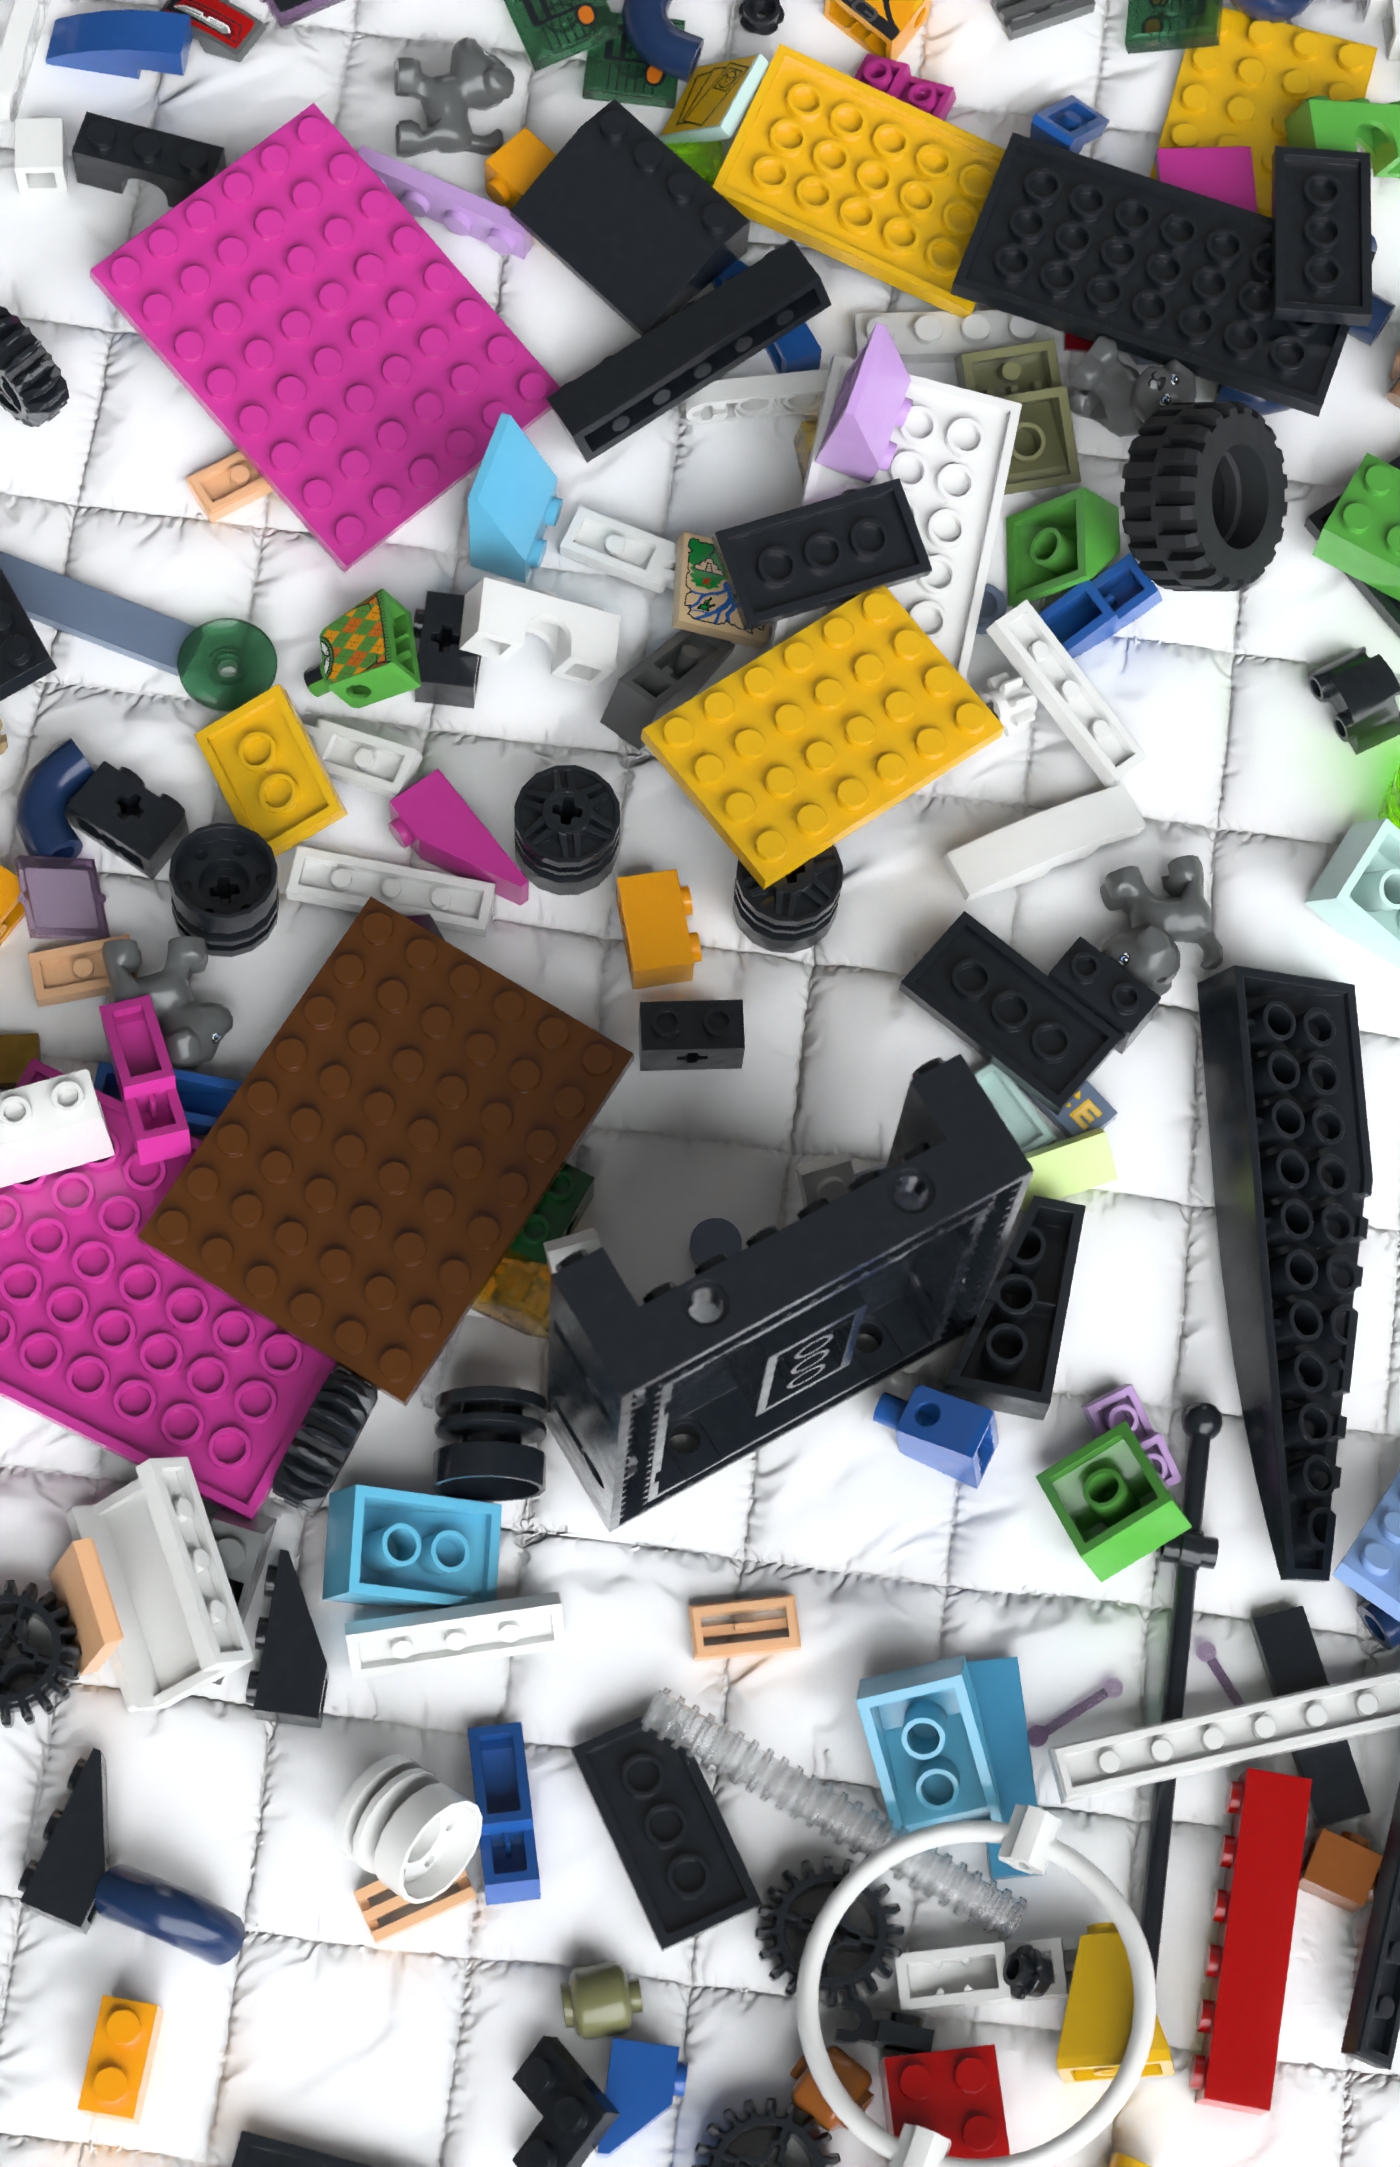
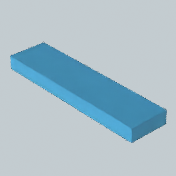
[967,1657,1046,1881]

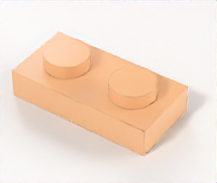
[28,934,138,1008]

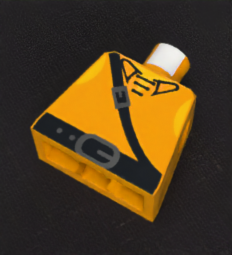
[823,0,932,61]

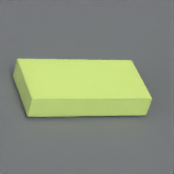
[1019,1127,1118,1212]

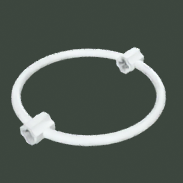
[796,1804,1157,2167]

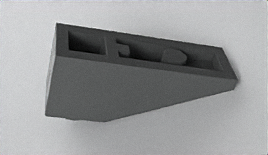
[600,629,736,750]

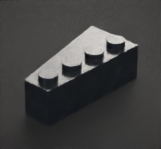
[943,1195,1086,1421]

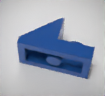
[1030,95,1110,154]

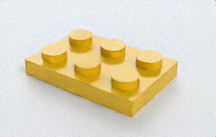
[194,684,348,857]

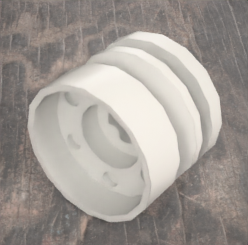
[333,1753,483,1904]

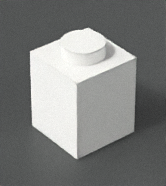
[14,115,68,194]

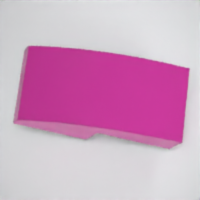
[854,53,956,121]

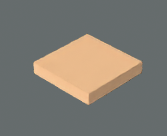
[49,1537,124,1676]

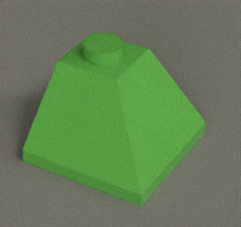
[1006,487,1120,608]

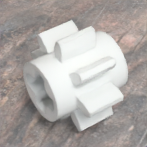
[978,672,1038,737]

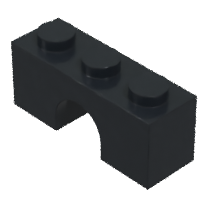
[71,112,226,208]

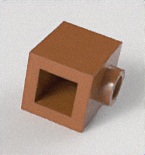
[1298,1828,1383,1913]

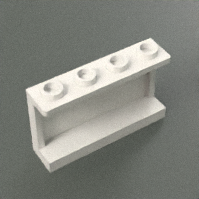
[0,1069,115,1188]
[65,1457,254,1712]

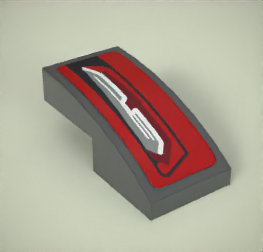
[160,0,266,63]

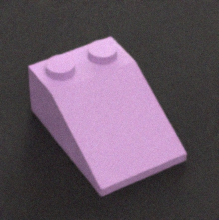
[815,323,913,484]

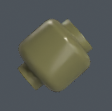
[560,1961,643,2040]

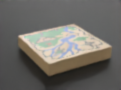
[671,531,769,649]

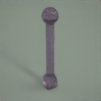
[1196,1641,1245,1706]
[1028,1677,1124,1748]

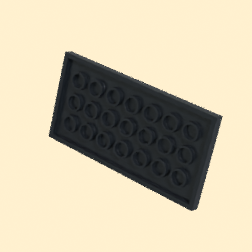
[951,132,1376,417]

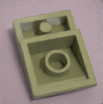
[954,339,1081,495]

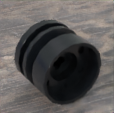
[514,765,620,895]
[169,823,279,957]
[732,845,843,953]
[433,1386,547,1502]

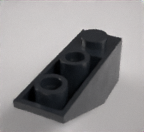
[246,1549,330,1728]
[18,1747,110,1935]

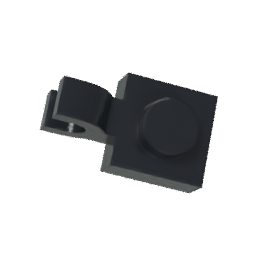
[834,1995,935,2054]

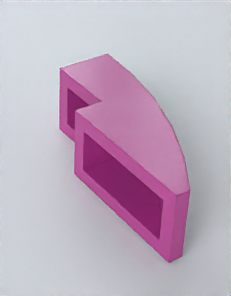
[99,995,192,1166]

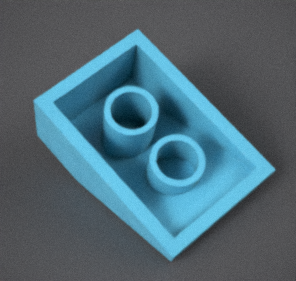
[468,412,563,583]
[322,1484,502,1609]
[856,1655,1005,1839]

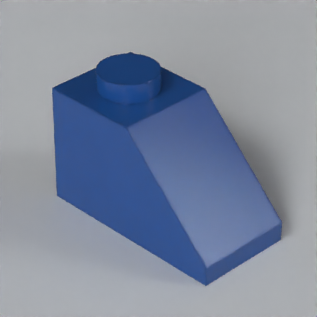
[596,2038,688,2159]

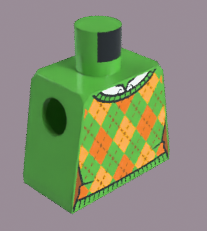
[304,588,421,708]

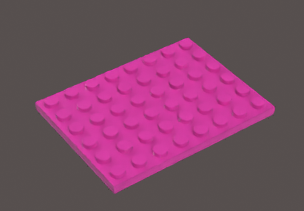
[90,103,561,572]
[0,1058,339,1520]

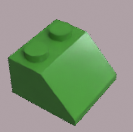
[1035,1420,1192,1583]

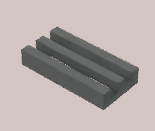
[991,0,1096,41]

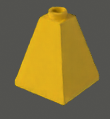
[1056,1922,1175,2084]

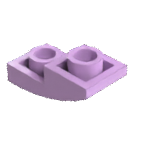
[1081,1383,1182,1487]

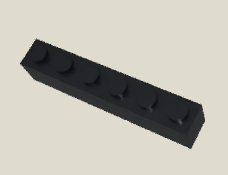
[546,240,832,463]

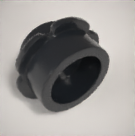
[739,0,784,36]
[1003,1944,1053,2000]

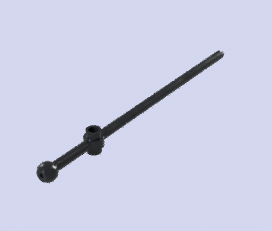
[1140,1403,1223,1982]

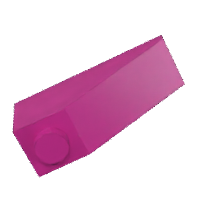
[388,769,529,906]

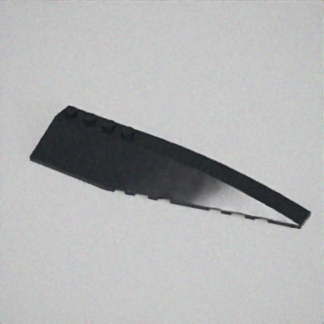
[1197,965,1373,1583]

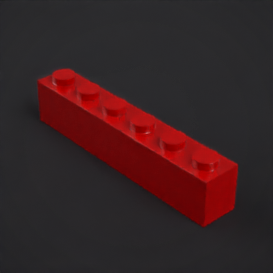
[1189,1767,1312,2116]

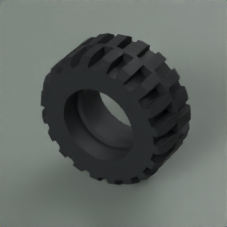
[1120,401,1288,592]

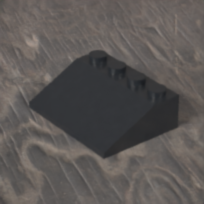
[510,99,750,336]

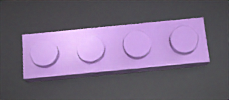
[357,145,533,260]

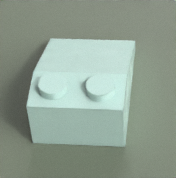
[1304,818,1400,969]

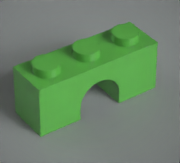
[1284,96,1400,178]

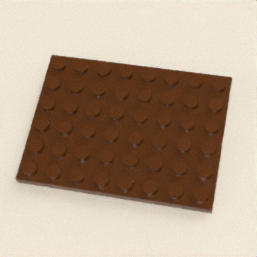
[137,897,634,1407]

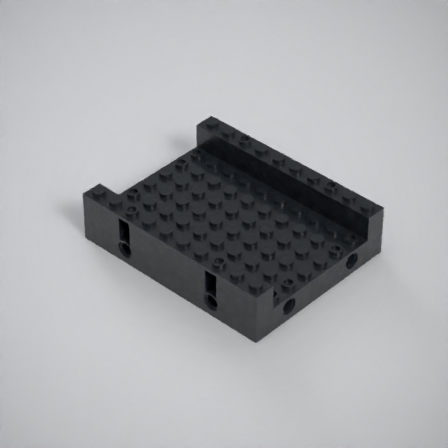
[547,1053,1034,1533]

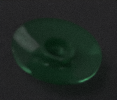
[177,618,278,711]

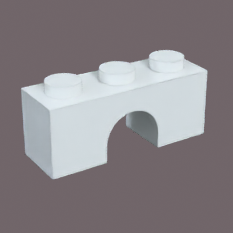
[459,577,621,687]

